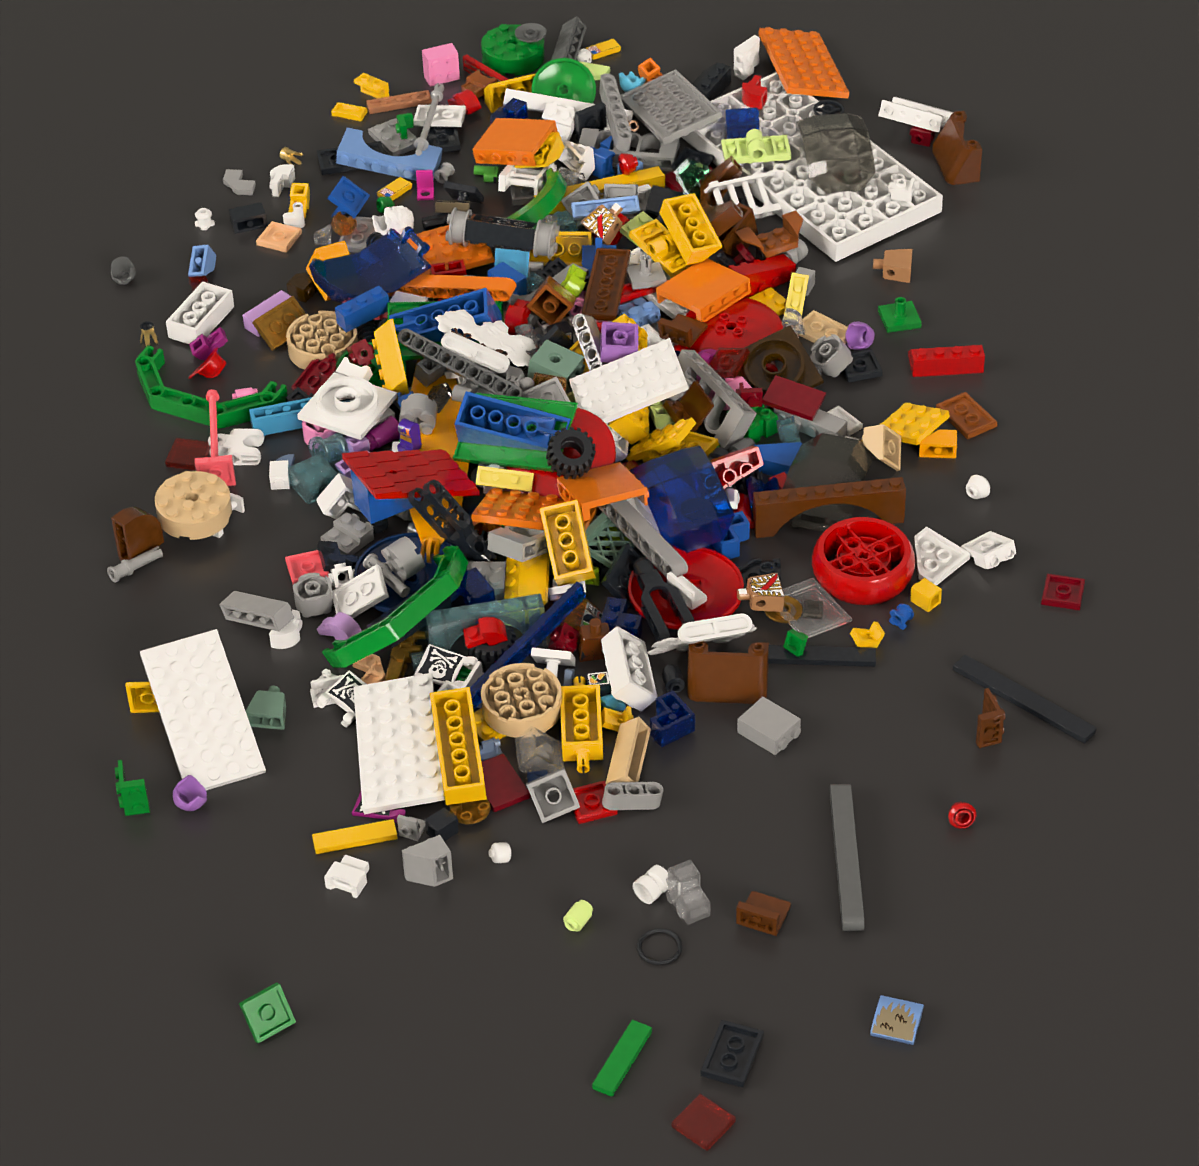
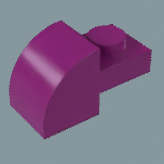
[189,327,228,360]

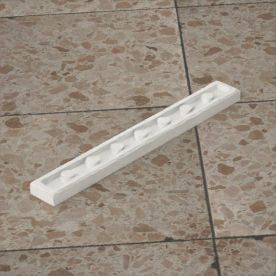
[503,88,633,127]

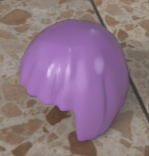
[845,321,875,351]
[173,775,207,811]

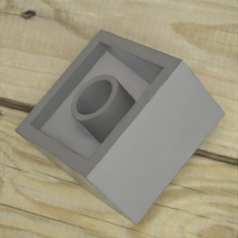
[526,768,580,823]

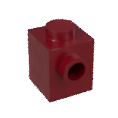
[910,126,935,147]

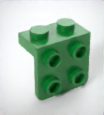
[115,760,150,816]

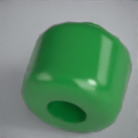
[376,196,394,213]

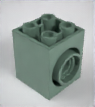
[527,339,585,394]

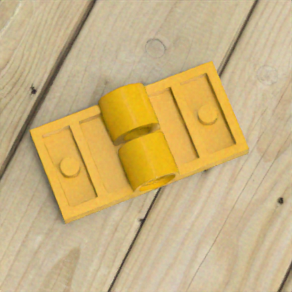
[629,219,693,278]
[626,418,696,463]

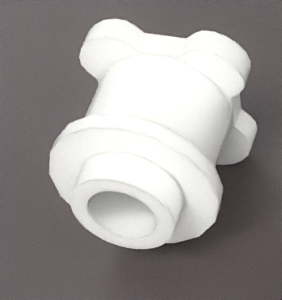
[195,208,215,231]

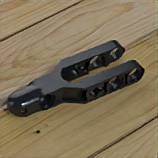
[408,480,498,562]
[633,558,695,642]

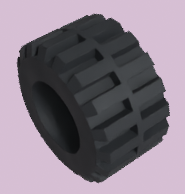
[546,427,596,479]
[468,623,517,672]

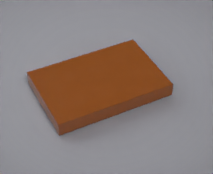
[936,392,998,439]

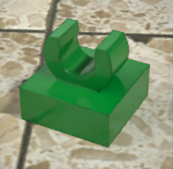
[783,629,808,657]

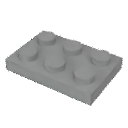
[368,118,417,156]

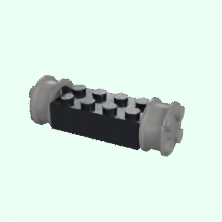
[445,207,560,259]

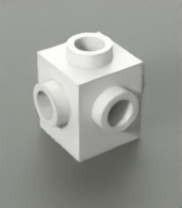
[328,563,355,588]

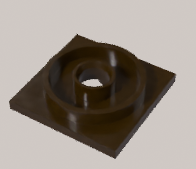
[727,325,824,409]

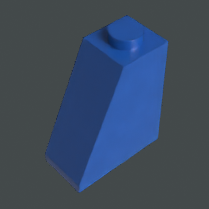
[754,442,802,479]

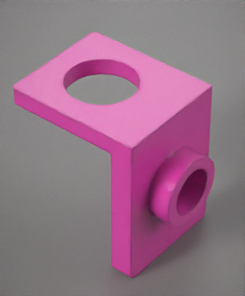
[416,170,434,200]

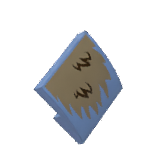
[870,995,924,1045]

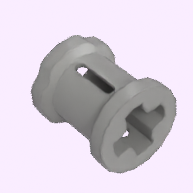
[434,162,455,183]

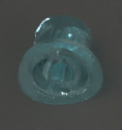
[308,432,349,470]

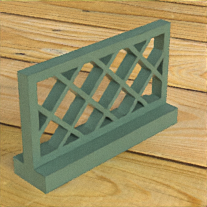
[586,512,635,568]

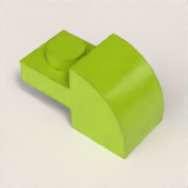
[561,264,587,297]

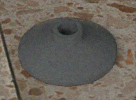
[515,23,546,42]

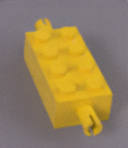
[560,676,603,773]

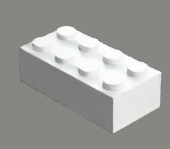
[166,281,234,344]
[601,626,658,712]

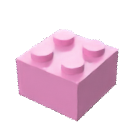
[422,43,460,86]

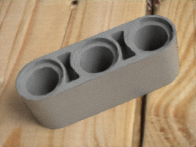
[602,782,663,810]

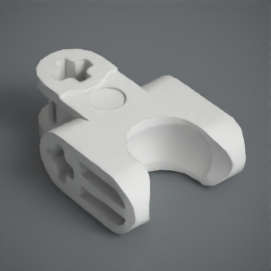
[208,429,265,465]

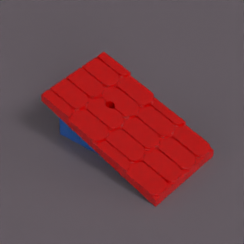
[341,449,480,524]

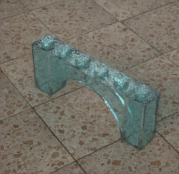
[425,593,546,651]

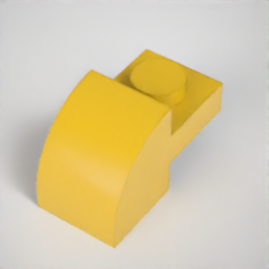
[288,183,310,218]

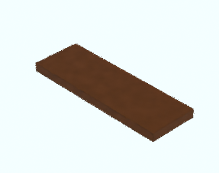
[581,248,631,321]

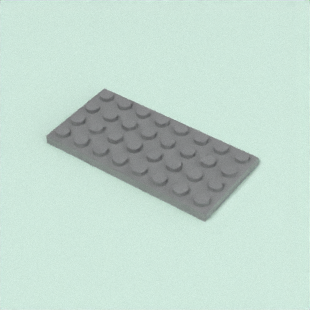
[620,69,723,144]

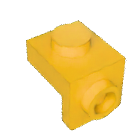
[850,621,885,649]
[601,706,634,732]

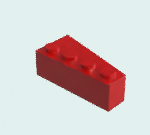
[728,254,796,298]

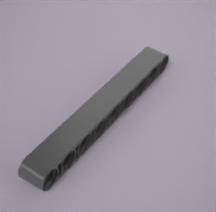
[398,328,529,398]
[830,783,864,931]

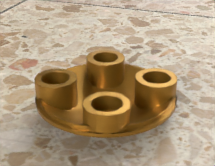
[449,799,491,824]

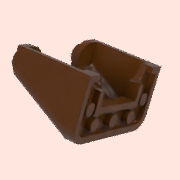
[932,111,982,185]
[687,641,769,704]

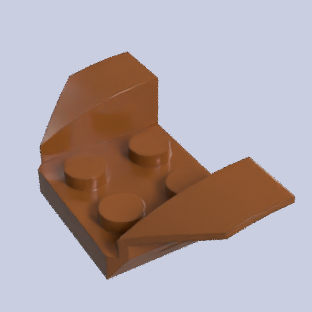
[735,210,803,258]

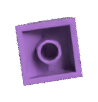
[600,321,638,363]

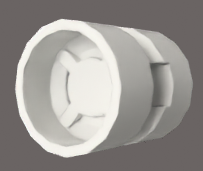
[633,865,673,904]

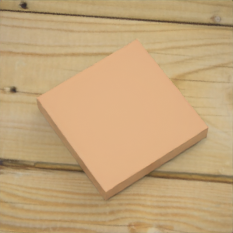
[256,221,302,253]

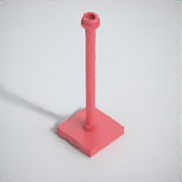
[195,389,236,486]

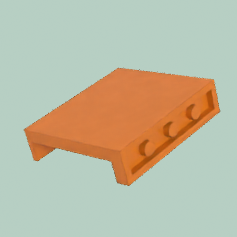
[472,118,558,166]
[656,258,751,323]
[557,462,649,521]

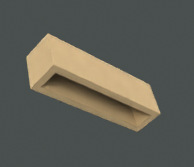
[606,717,651,785]

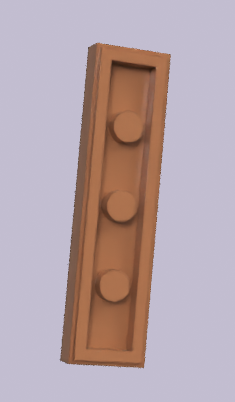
[366,90,432,114]

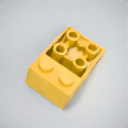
[515,132,564,168]

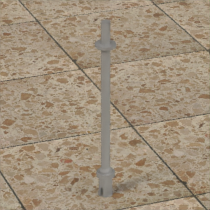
[414,83,444,156]

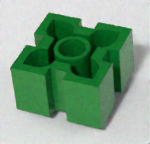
[727,404,778,443]

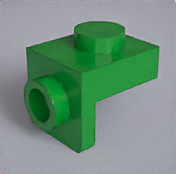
[395,113,414,140]

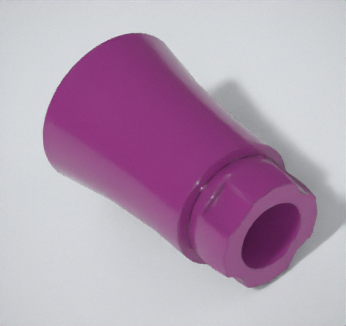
[364,415,400,452]

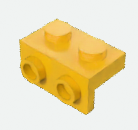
[354,73,389,98]

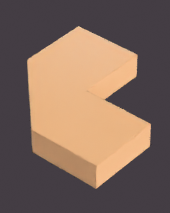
[353,654,386,684]

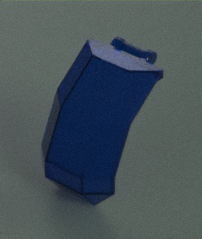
[309,226,431,303]
[630,446,735,553]

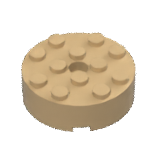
[286,311,358,370]
[155,471,232,540]
[481,663,562,739]

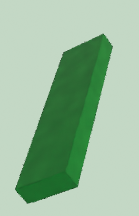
[592,1020,652,1097]

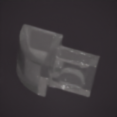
[782,308,805,338]

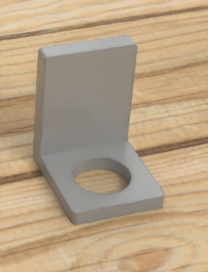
[397,815,426,841]

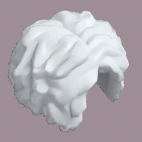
[372,206,414,240]

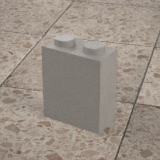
[737,697,801,755]

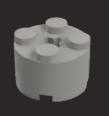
[810,334,853,377]
[399,393,437,435]
[381,536,425,582]
[293,573,333,618]

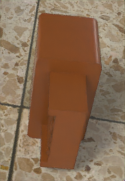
[461,70,497,98]

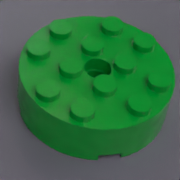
[481,24,545,76]

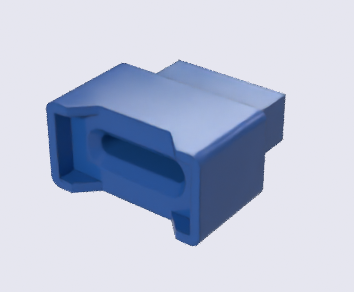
[591,147,615,179]

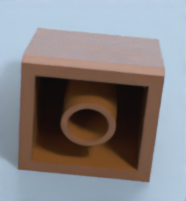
[526,275,576,325]

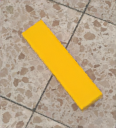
[312,819,398,854]

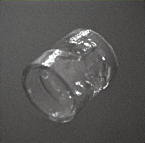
[558,167,585,186]

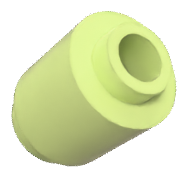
[563,900,593,931]

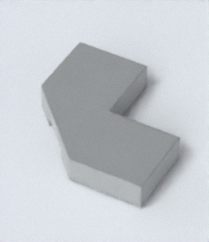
[223,169,256,195]

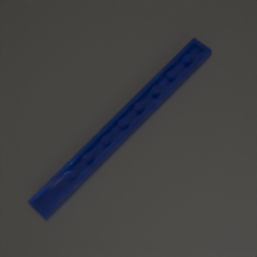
[470,581,586,710]

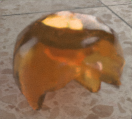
[331,211,357,236]

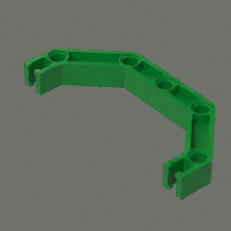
[135,345,288,429]
[322,546,469,668]

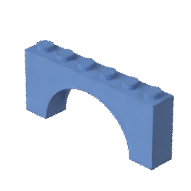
[336,128,442,181]

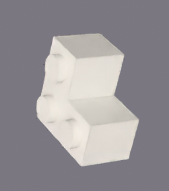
[316,473,361,519]

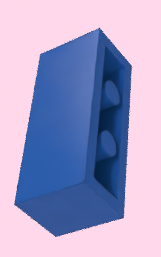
[335,286,389,333]

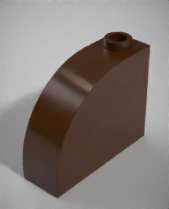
[718,203,758,257]
[111,507,164,560]

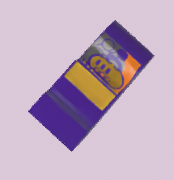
[397,418,422,451]

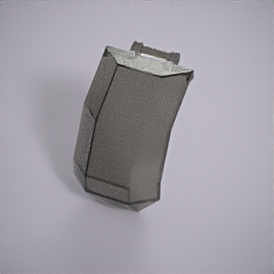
[796,113,875,194]
[783,432,876,532]

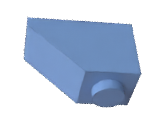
[188,245,217,277]

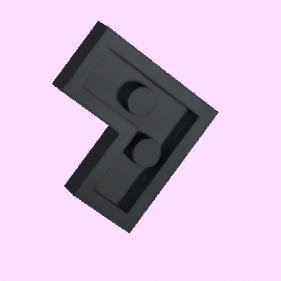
[317,541,359,572]

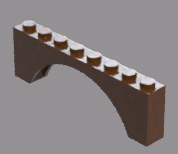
[700,156,743,237]
[753,477,906,538]

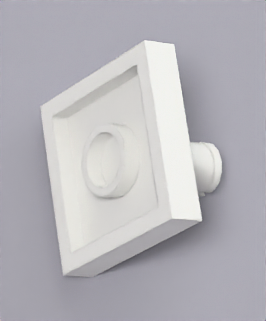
[531,648,576,677]

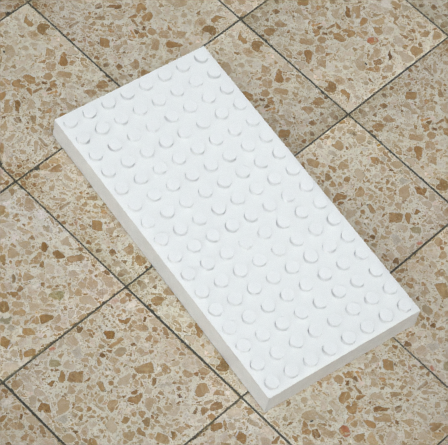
[682,72,943,262]

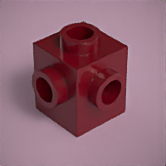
[346,338,375,367]
[548,622,579,653]

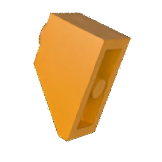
[919,429,957,458]

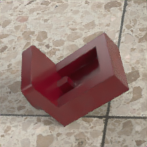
[736,382,763,407]

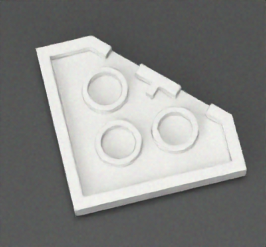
[914,527,971,585]

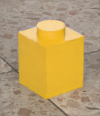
[911,578,942,612]

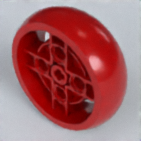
[812,517,915,605]

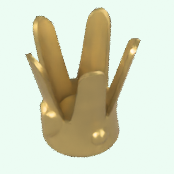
[280,147,303,165]
[140,321,158,347]

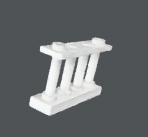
[879,96,954,132]
[499,161,557,196]
[704,171,781,219]

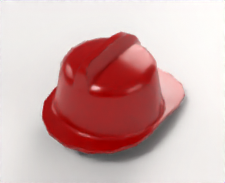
[188,347,226,379]

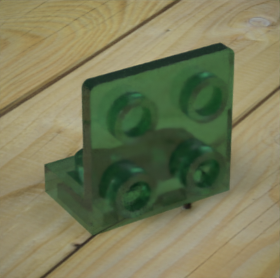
[673,159,710,201]

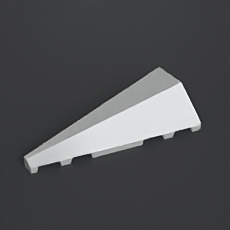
[558,140,595,182]

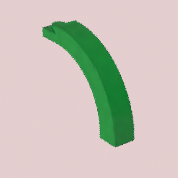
[507,168,567,223]

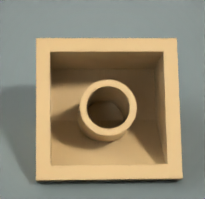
[862,424,901,471]

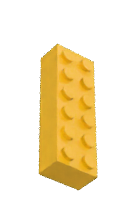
[430,687,487,805]

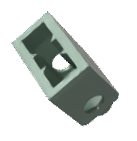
[245,686,286,730]

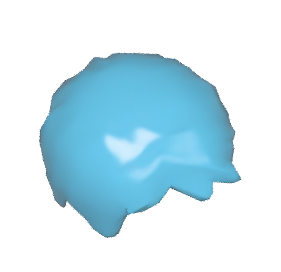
[619,71,646,92]

